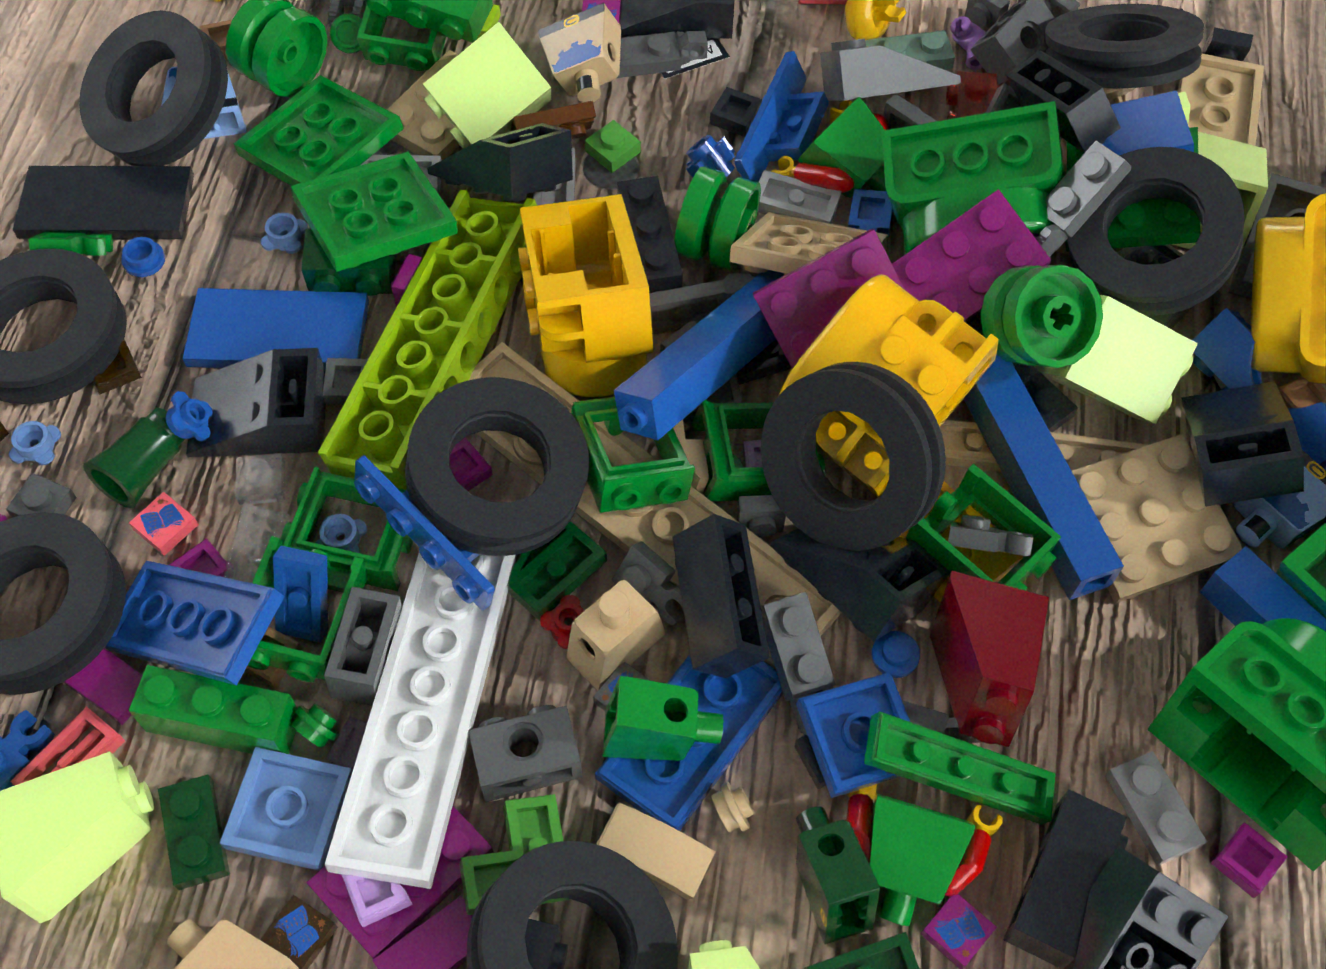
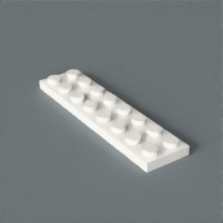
[325,552,518,889]

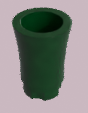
[83,407,185,508]

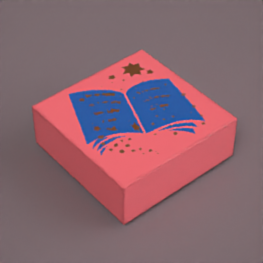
[129,492,199,556]

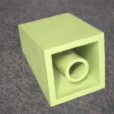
[423,22,551,149]
[1172,132,1268,249]
[1034,295,1198,424]
[0,751,154,923]

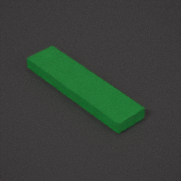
[864,711,1056,825]

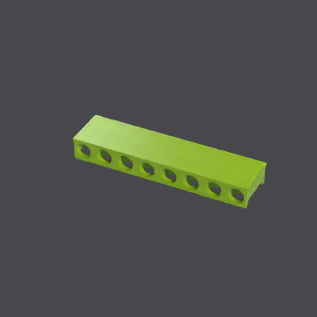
[318,190,537,490]

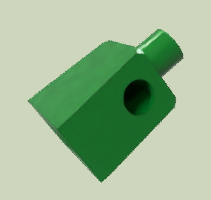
[602,676,723,761]

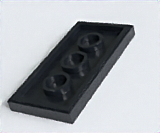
[13,166,194,239]

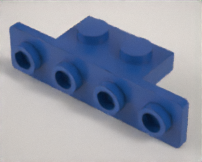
[734,51,829,182]
[354,455,495,611]

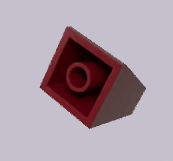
[930,571,1049,747]

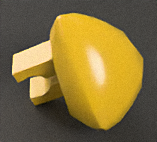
[845,0,906,40]

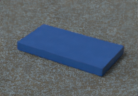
[183,288,369,370]
[105,561,285,686]
[595,655,783,831]

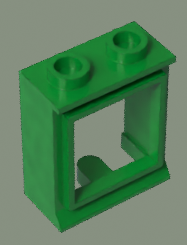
[357,5,447,71]
[571,397,695,513]
[692,400,825,501]
[905,463,1061,591]
[281,467,413,592]
[247,536,368,682]

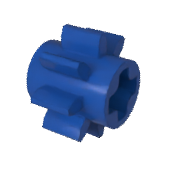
[686,135,735,178]

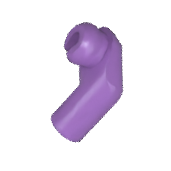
[950,16,985,70]

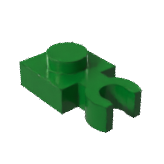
[28,232,114,256]

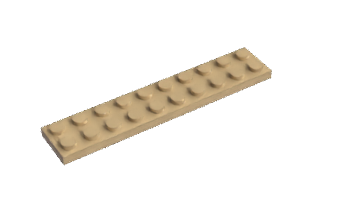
[469,342,842,669]

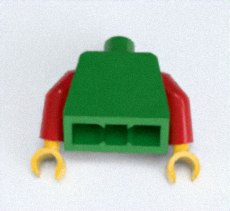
[771,97,889,198]
[847,784,1003,926]

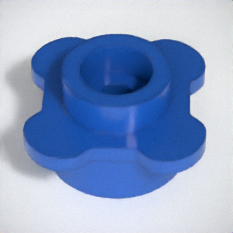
[166,391,213,441]

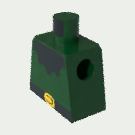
[796,806,880,945]

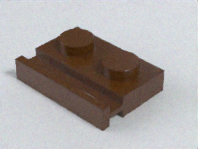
[511,101,596,139]

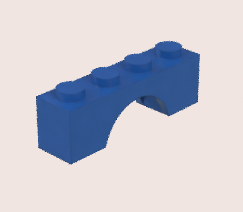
[1192,308,1326,470]

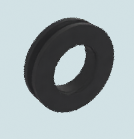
[1045,4,1204,89]
[79,10,228,166]
[1067,147,1244,316]
[0,249,127,404]
[761,362,946,551]
[405,377,589,556]
[0,512,126,695]
[467,841,678,969]

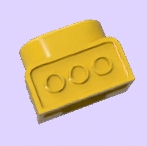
[1251,193,1326,384]
[518,194,653,398]
[780,275,999,498]

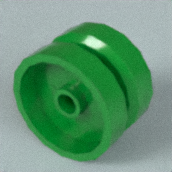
[226,0,328,97]
[674,166,761,272]
[981,265,1103,368]

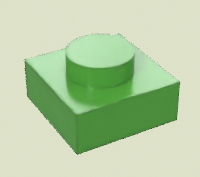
[585,120,641,173]

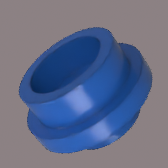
[121,237,165,277]
[871,631,920,678]

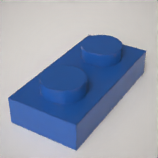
[273,546,328,643]

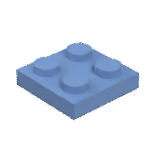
[220,747,353,871]

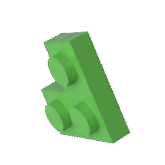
[460,794,570,915]

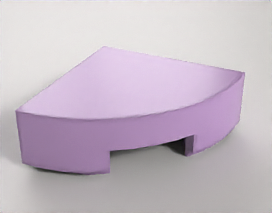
[342,874,413,927]

